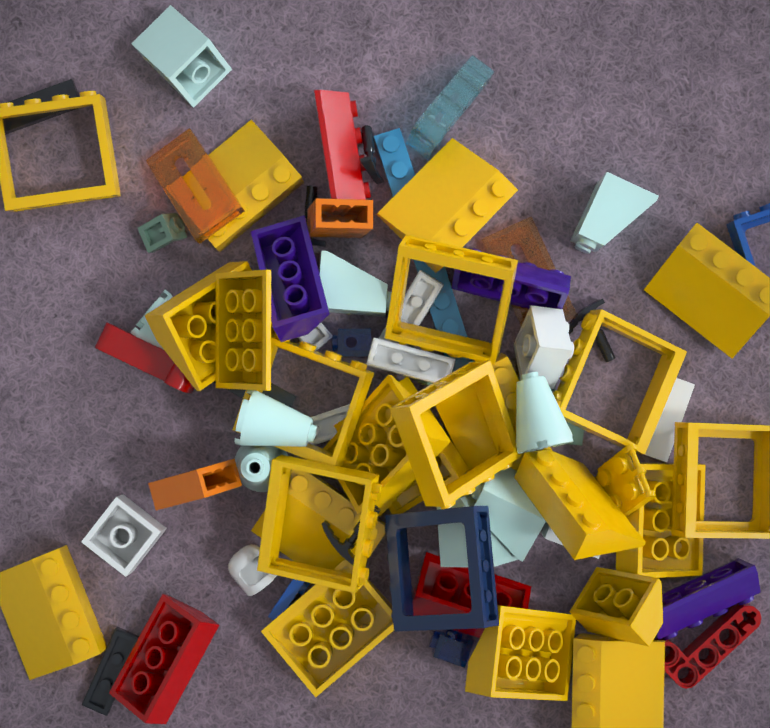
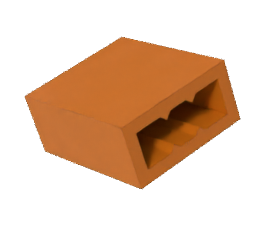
[307,198,373,238]
[148,458,242,510]

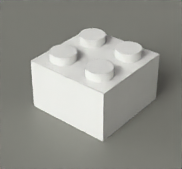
[513,306,574,389]
[81,494,167,577]

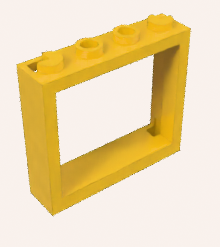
[0,91,121,212]
[385,235,518,365]
[553,309,687,455]
[233,333,374,467]
[390,360,523,509]
[257,455,382,593]

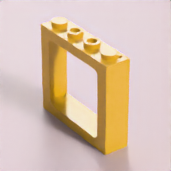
[672,422,770,539]

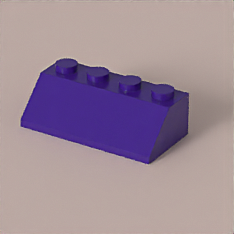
[251,215,330,342]
[451,248,571,309]
[655,558,761,640]

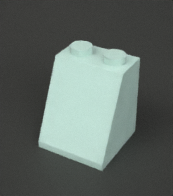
[131,5,232,108]
[570,172,659,254]
[320,251,392,317]
[471,468,546,562]
[437,487,518,567]

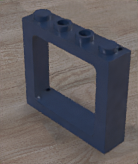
[385,506,499,632]

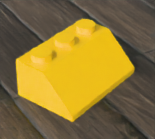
[569,567,663,647]

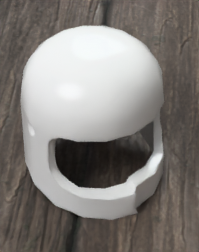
[228,544,277,596]

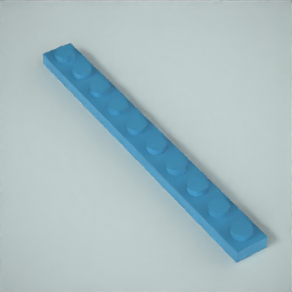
[374,128,475,372]

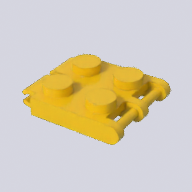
[595,443,656,518]

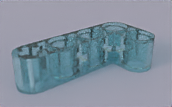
[406,55,495,160]

